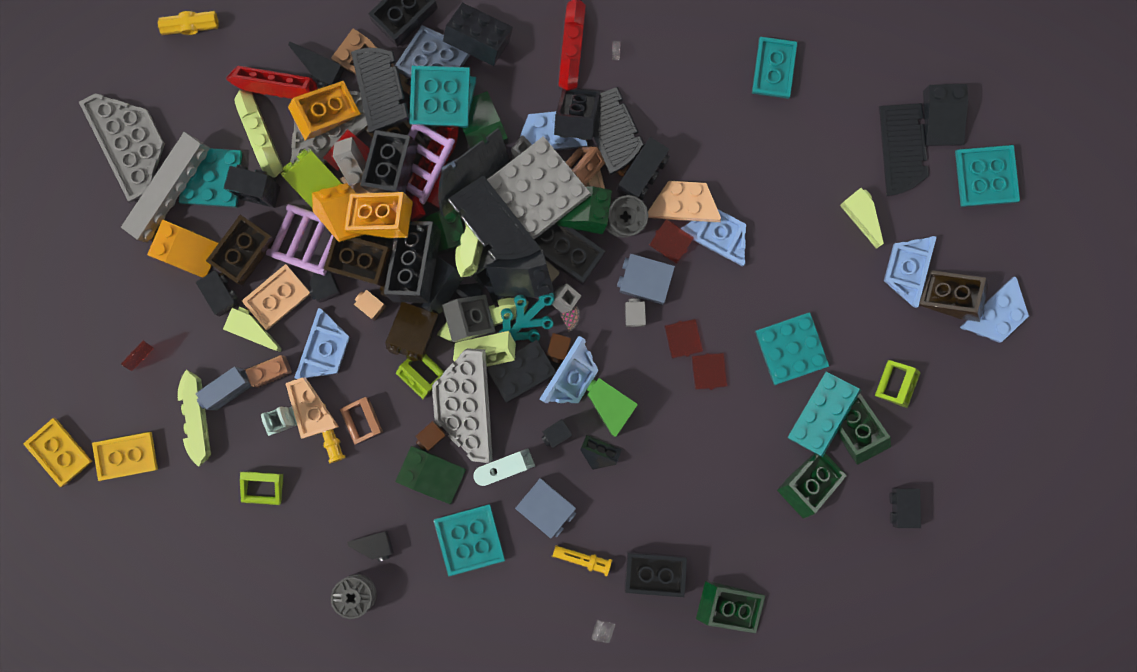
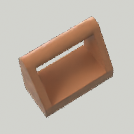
[565,147,605,186]
[340,397,383,445]

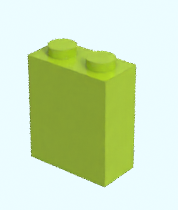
[281,148,342,209]

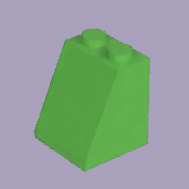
[586,378,638,437]

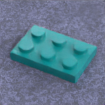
[752,37,797,99]

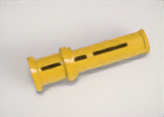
[322,404,346,464]
[552,545,612,576]

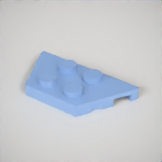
[520,111,587,151]
[679,209,746,267]
[884,236,936,308]
[960,276,1029,343]
[294,308,350,379]
[540,336,598,403]

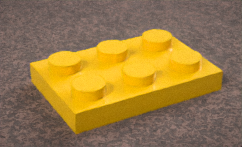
[23,418,93,487]
[92,432,158,481]

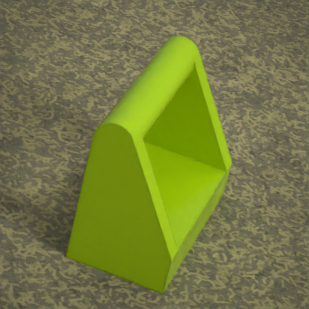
[396,354,444,399]
[875,360,920,408]
[240,472,283,505]

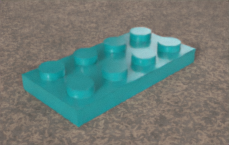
[788,372,861,457]

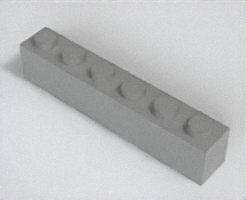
[121,132,210,243]

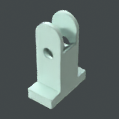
[261,407,297,436]
[474,449,535,486]

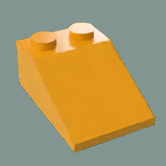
[288,81,360,141]
[312,183,364,242]
[344,192,413,238]
[147,220,218,278]

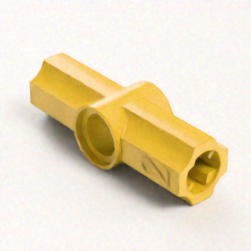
[158,11,219,35]

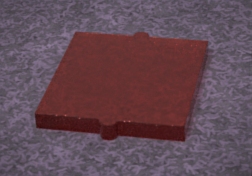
[650,219,694,264]
[665,319,703,358]
[121,340,154,371]
[692,353,727,390]

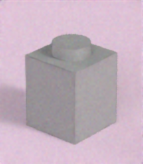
[551,284,581,313]
[625,299,646,327]

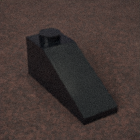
[288,42,344,88]

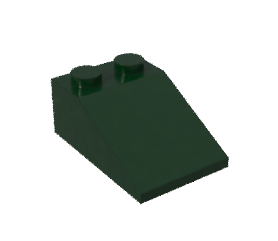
[462,91,509,149]
[553,186,612,234]
[417,209,465,255]
[837,393,891,465]
[395,446,466,505]
[777,453,846,519]
[696,581,765,633]

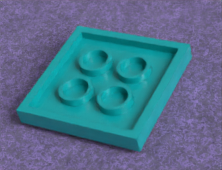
[410,66,470,127]
[955,145,1020,207]
[179,148,242,208]
[755,312,829,385]
[434,504,505,577]

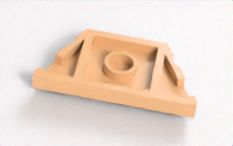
[648,181,721,222]

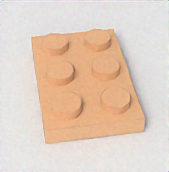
[242,264,310,331]

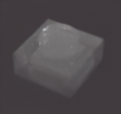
[591,620,615,643]

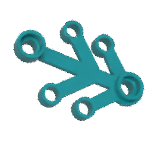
[499,293,555,342]

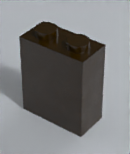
[385,302,438,361]

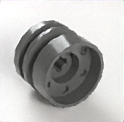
[606,195,648,238]
[331,574,377,619]

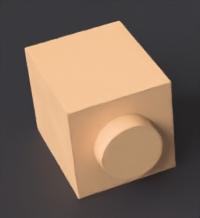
[354,290,386,321]

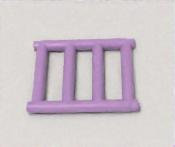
[406,125,455,204]
[266,204,333,276]

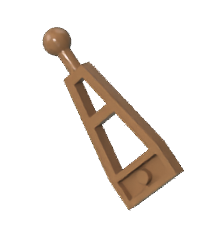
[331,28,411,96]

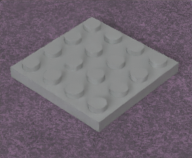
[487,136,591,239]

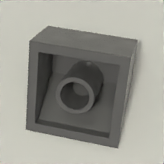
[443,295,496,342]

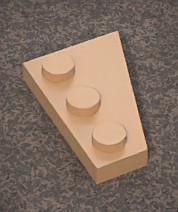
[286,377,339,439]

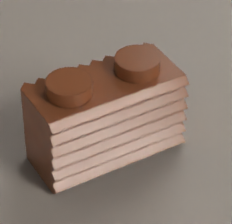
[245,355,292,388]

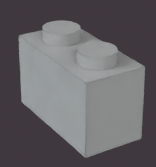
[333,137,366,186]

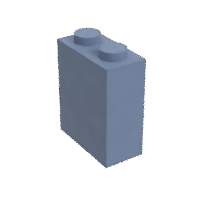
[617,254,675,305]
[195,366,251,411]
[515,478,576,538]

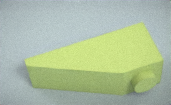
[840,188,884,249]
[223,307,282,352]

